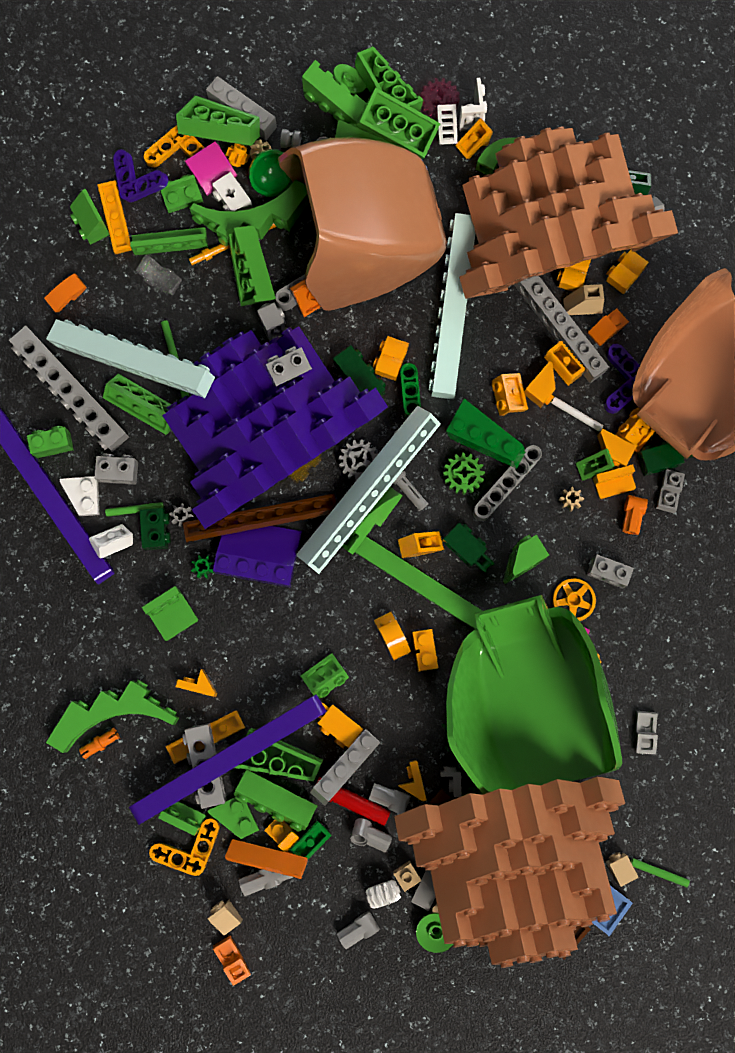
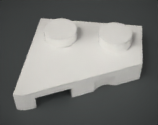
[60,476,100,516]

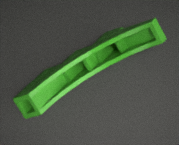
[190,180,310,246]
[46,680,179,753]

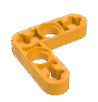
[144,126,204,168]
[149,818,220,876]

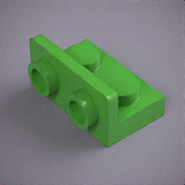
[160,175,203,213]
[301,653,349,699]
[159,801,206,836]

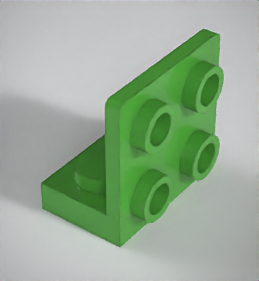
[142,586,198,641]

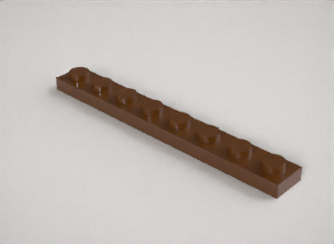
[183,494,337,542]

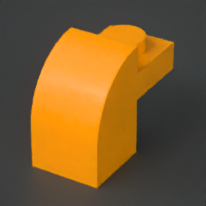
[374,612,411,660]

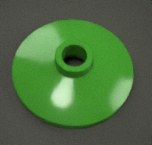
[333,64,366,94]
[416,913,453,953]

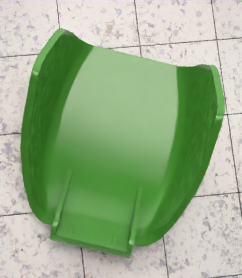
[446,595,622,794]

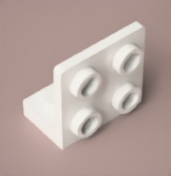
[458,78,487,131]

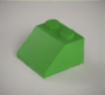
[70,189,110,245]

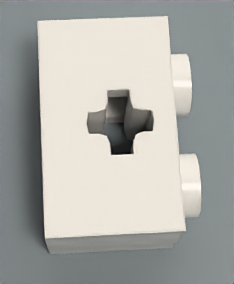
[212,172,253,211]

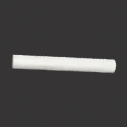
[551,397,604,432]

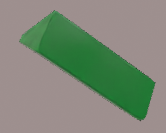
[289,821,332,860]

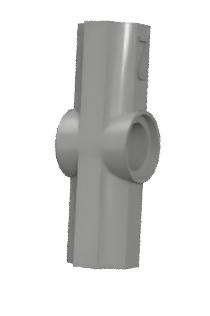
[239,869,293,896]

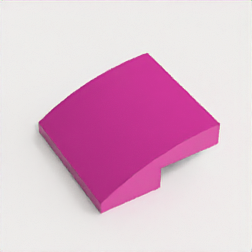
[185,141,237,196]

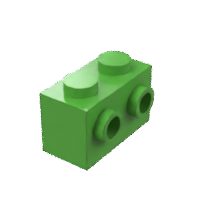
[27,426,74,458]

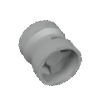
[280,129,301,149]

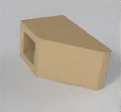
[563,284,604,315]
[208,900,243,935]

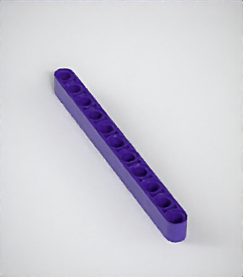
[0,408,115,585]
[129,694,327,825]

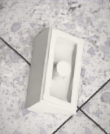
[89,524,133,558]

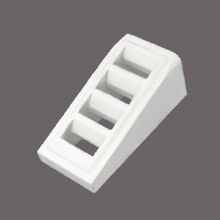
[437,104,457,144]

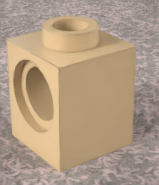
[606,852,639,887]
[393,860,421,892]

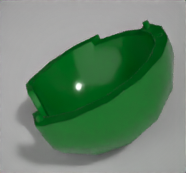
[248,149,291,197]

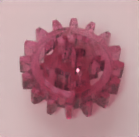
[420,78,460,119]

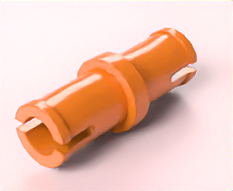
[79,728,120,759]

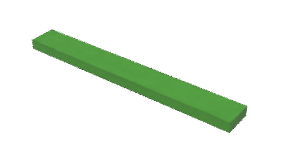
[355,537,482,629]

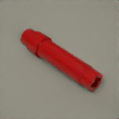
[315,777,391,826]

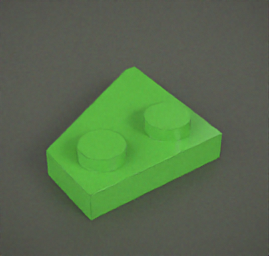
[208,797,260,839]

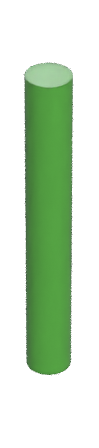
[105,502,164,517]
[631,858,690,887]

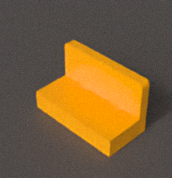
[593,464,636,499]

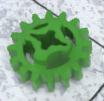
[443,453,485,495]

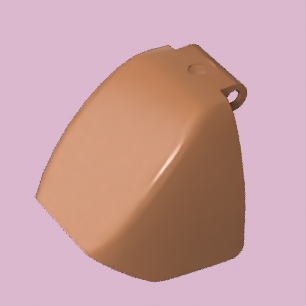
[278,137,447,311]
[632,268,735,460]

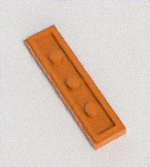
[225,839,308,879]

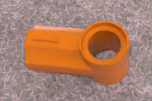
[622,495,648,535]

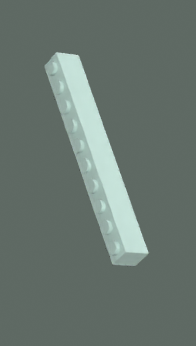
[429,213,475,399]
[46,319,215,398]
[296,406,441,574]

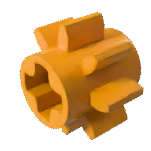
[225,143,250,167]

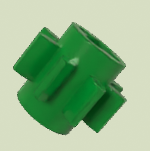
[191,555,214,579]

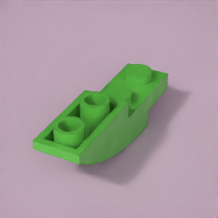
[342,487,403,554]

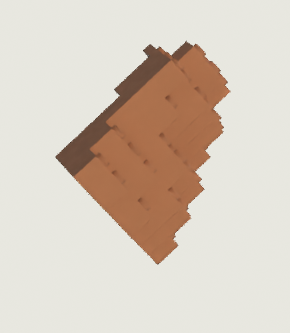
[459,127,678,299]
[394,777,625,968]

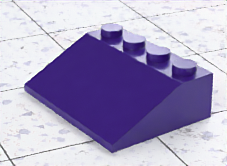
[213,526,302,588]

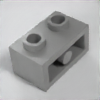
[257,303,286,341]
[264,346,312,387]
[94,454,138,485]

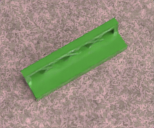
[130,227,208,255]
[103,374,171,435]

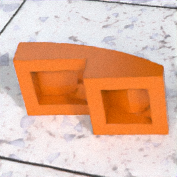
[44,274,87,313]
[213,935,251,986]

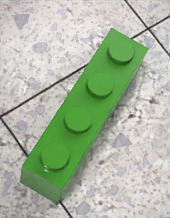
[234,769,317,831]

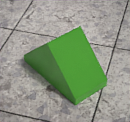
[576,449,615,481]

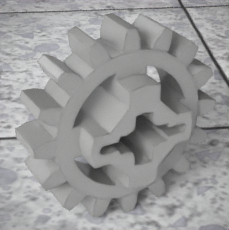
[339,440,378,481]

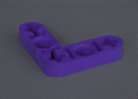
[113,149,168,203]
[604,344,640,414]

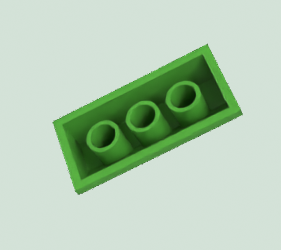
[356,87,441,159]
[503,535,549,584]

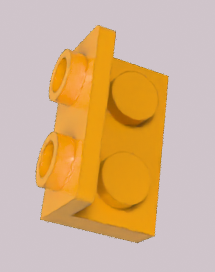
[492,373,528,416]
[616,408,655,452]

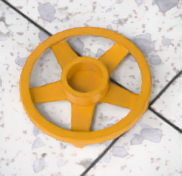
[552,578,596,621]

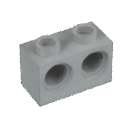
[587,555,634,589]

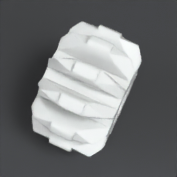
[366,880,401,909]

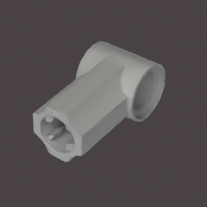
[369,783,411,814]
[350,818,392,852]
[337,911,380,949]

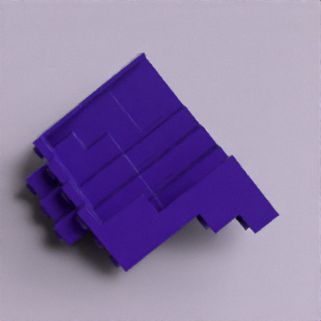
[162,326,388,529]

